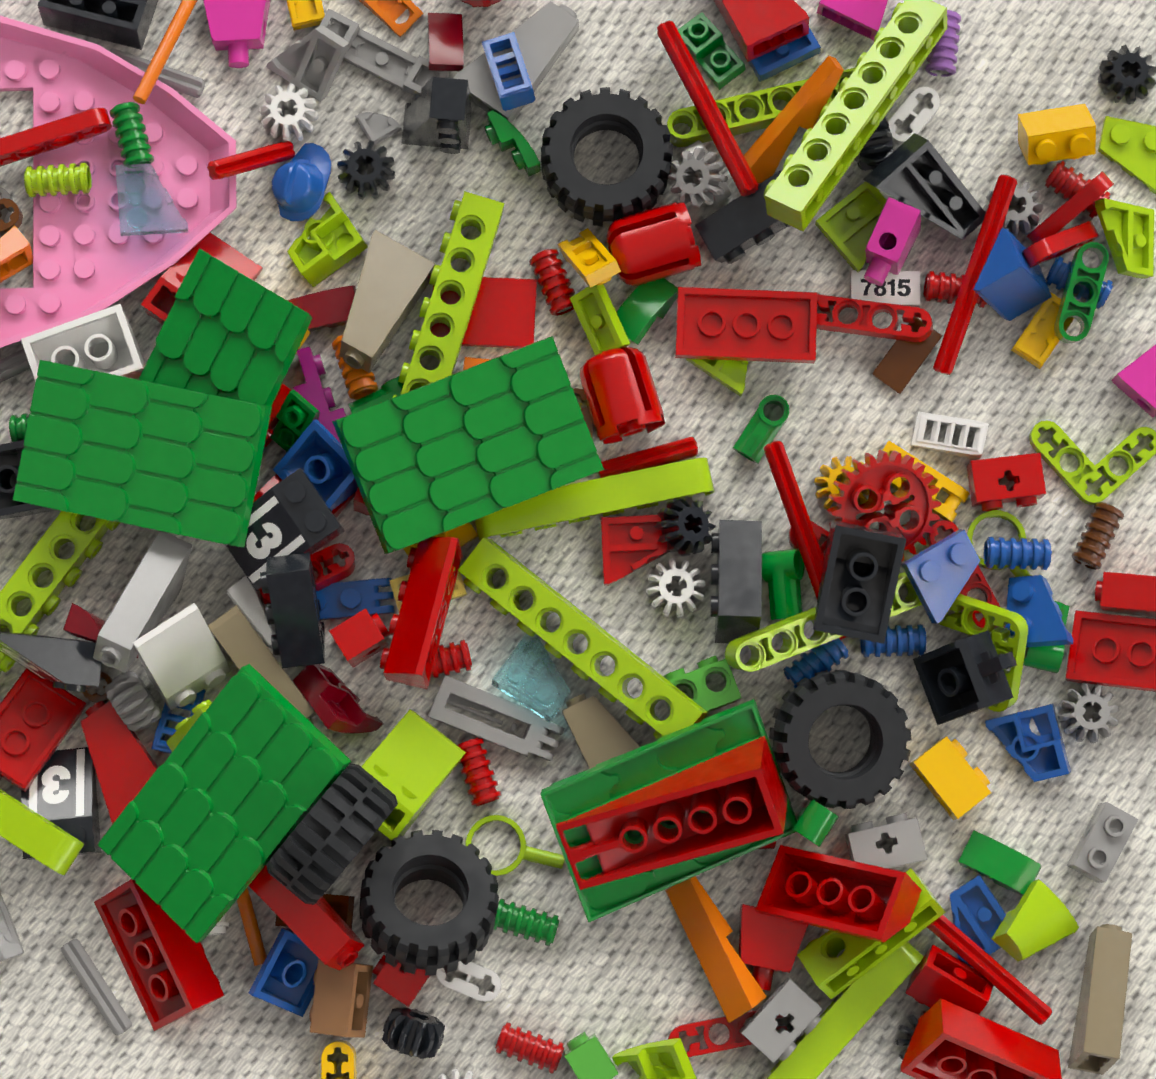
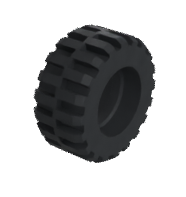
[541,87,673,227]
[769,670,912,809]
[266,764,398,905]
[359,830,499,976]

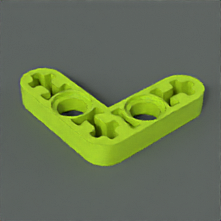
[1029,420,1156,505]
[938,594,1028,712]

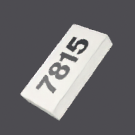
[850,270,920,307]

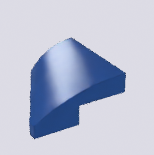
[985,704,1071,782]

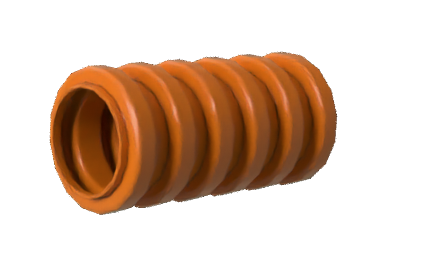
[332,335,378,399]

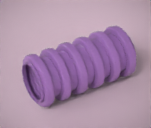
[925,10,961,77]

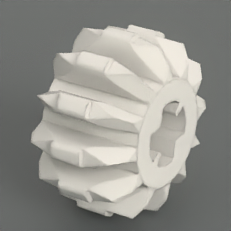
[260,83,319,142]
[646,558,706,618]

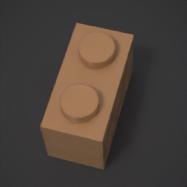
[309,960,373,1038]

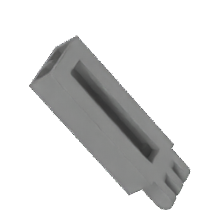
[428,675,565,761]

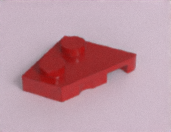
[601,515,669,586]

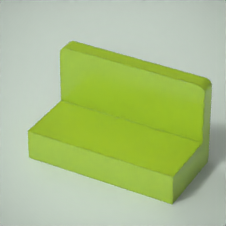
[570,284,630,355]

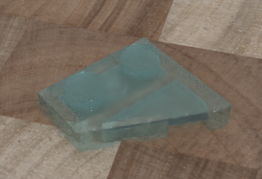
[115,164,188,236]
[491,634,571,723]

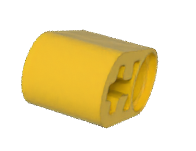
[321,1040,357,1079]

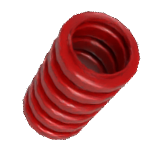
[1045,161,1110,219]
[529,249,575,316]
[923,271,987,308]
[431,640,472,678]
[457,738,502,807]
[495,1022,565,1074]

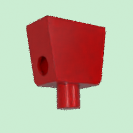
[739,904,808,991]

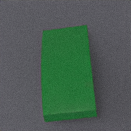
[678,12,746,90]
[484,111,541,177]
[616,278,678,345]
[270,389,320,452]
[958,830,1042,896]

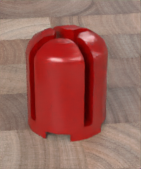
[606,202,702,286]
[579,347,666,444]

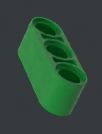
[1054,242,1109,344]

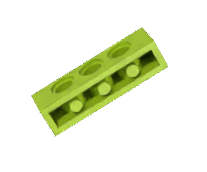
[797,868,946,999]

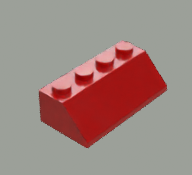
[380,537,463,690]
[755,845,922,943]
[94,879,225,1031]
[900,999,1062,1079]

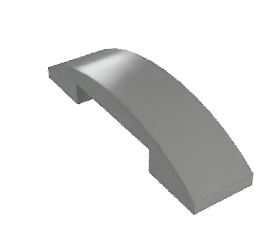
[319,9,450,95]

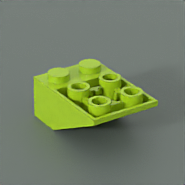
[361,709,466,841]

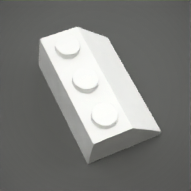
[21,304,145,382]

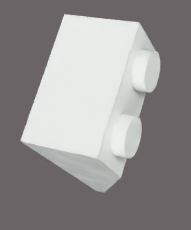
[133,603,230,710]

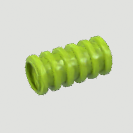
[24,163,92,198]

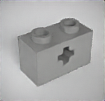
[1067,802,1139,883]
[845,813,927,869]
[739,978,822,1063]

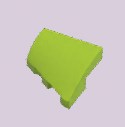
[287,192,368,288]
[992,879,1079,962]
[612,1038,697,1079]

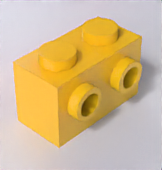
[1018,104,1096,165]
[909,736,991,820]

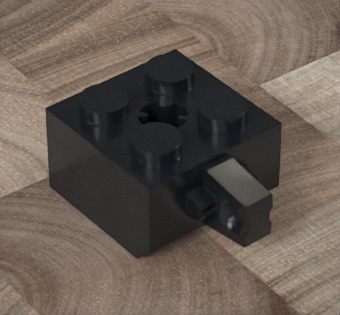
[913,631,1017,725]

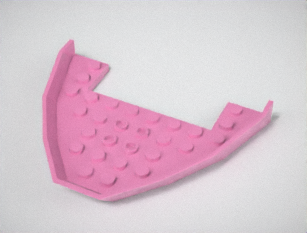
[0,16,237,348]

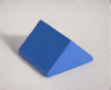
[973,228,1052,321]
[273,419,358,511]
[248,927,320,1017]

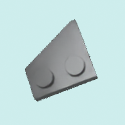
[266,25,350,102]

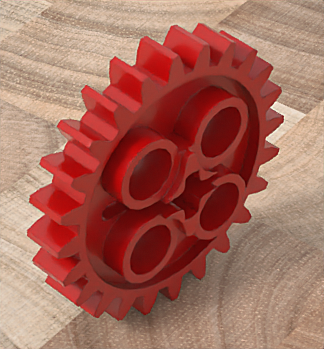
[827,450,942,561]

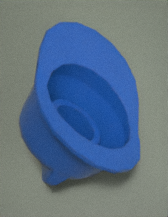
[271,143,332,221]

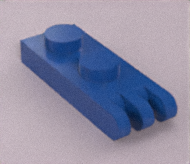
[316,578,395,620]

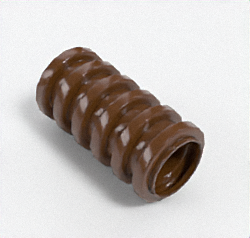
[1072,502,1124,570]

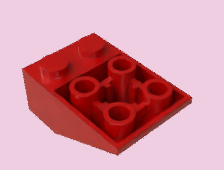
[141,232,263,325]

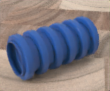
[1045,256,1113,309]
[983,537,1052,570]
[860,624,926,658]
[783,638,849,689]

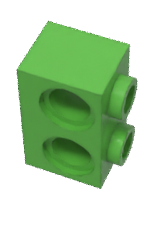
[664,656,742,713]
[564,1032,619,1079]

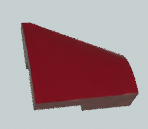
[63,603,139,658]
[292,664,384,734]

